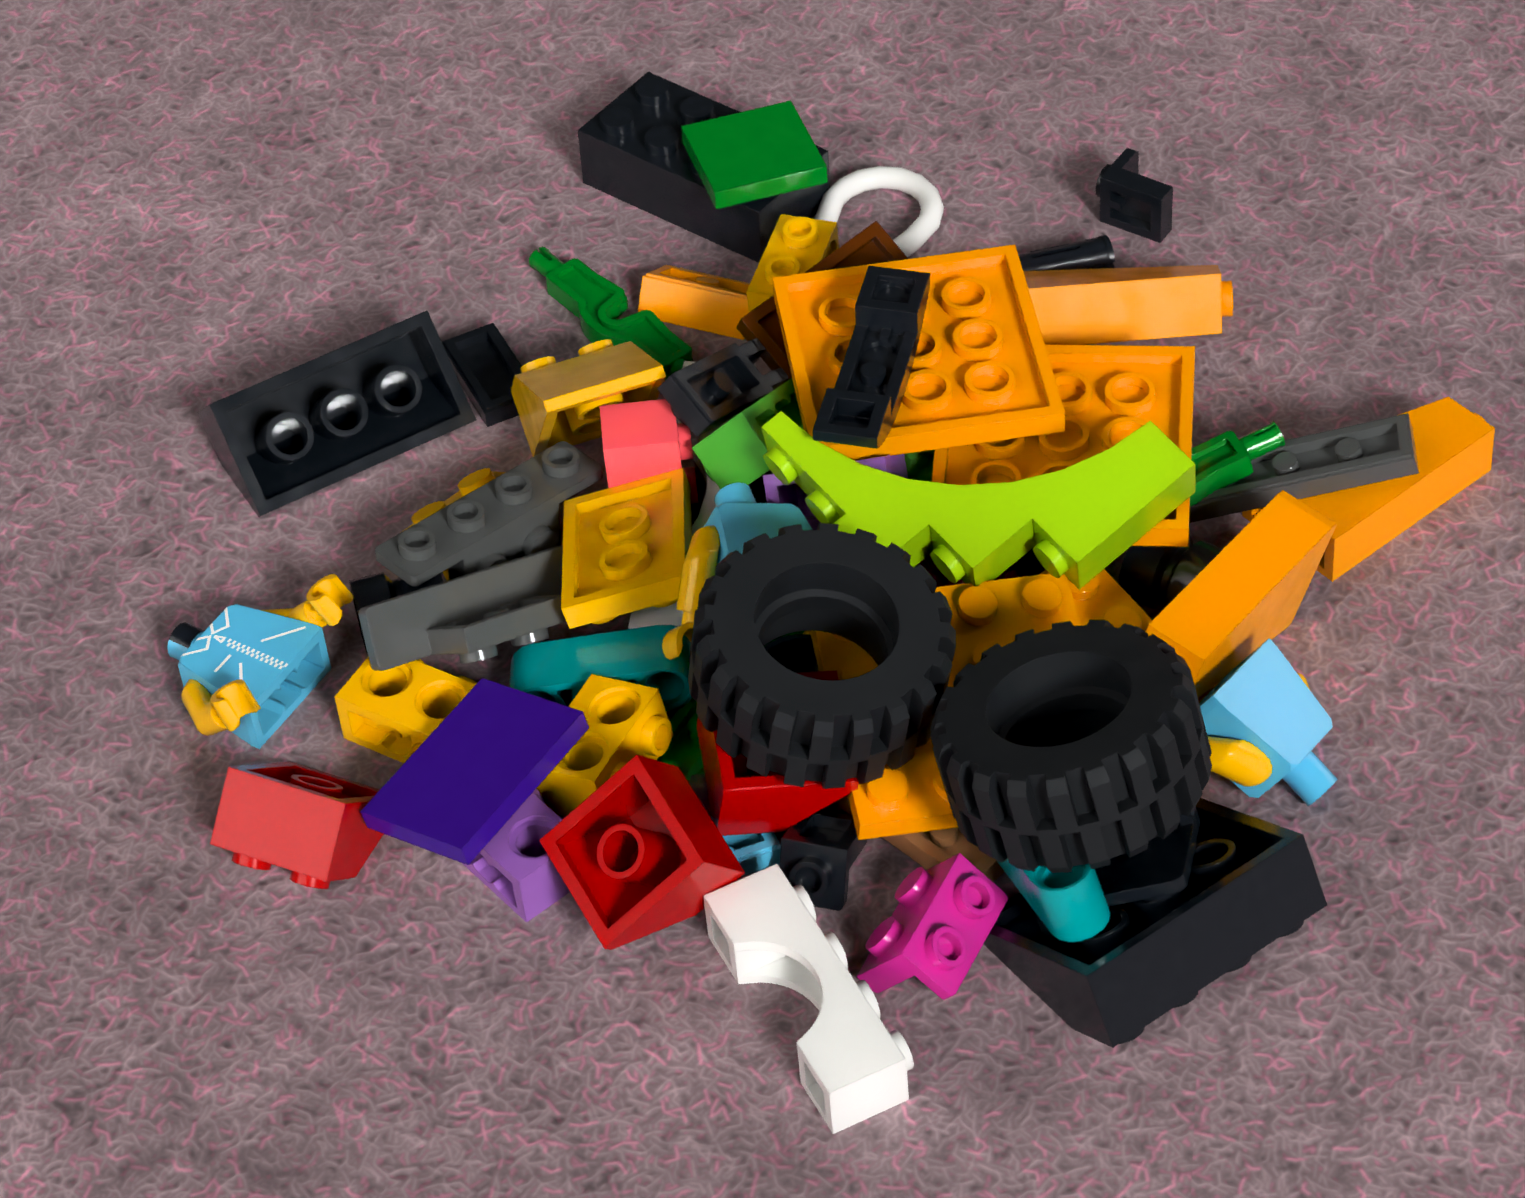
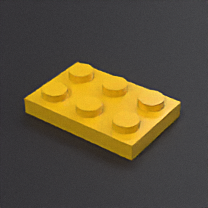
[561,468,692,629]

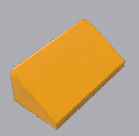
[638,265,750,340]

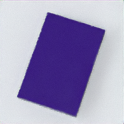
[360,678,589,865]

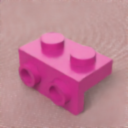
[856,853,1008,999]

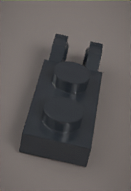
[657,338,789,437]

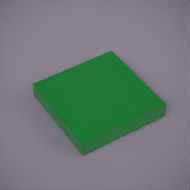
[681,101,828,209]

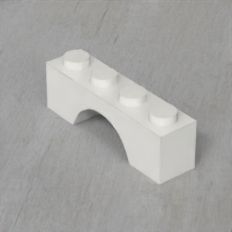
[703,864,914,1134]

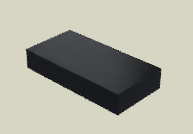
[442,323,522,427]

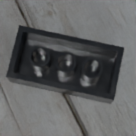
[578,72,830,263]

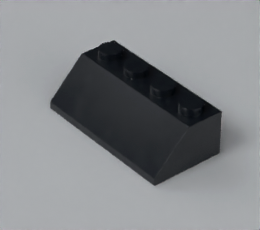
[198,310,476,517]

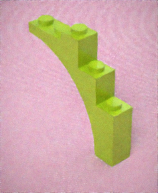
[761,411,1196,590]

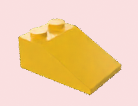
[511,339,666,457]

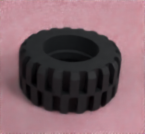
[688,523,956,789]
[930,620,1212,873]

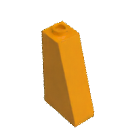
[1023,265,1233,345]
[1242,396,1495,582]
[1145,490,1337,698]

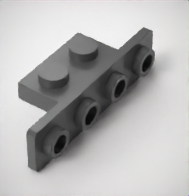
[375,441,603,586]
[358,545,566,671]

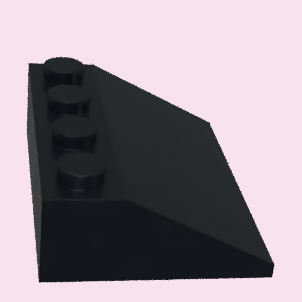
[984,798,1327,1048]

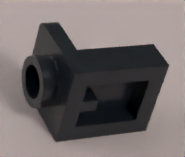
[1095,148,1173,243]
[780,809,867,911]

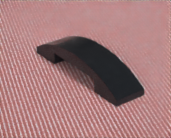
[813,266,930,449]

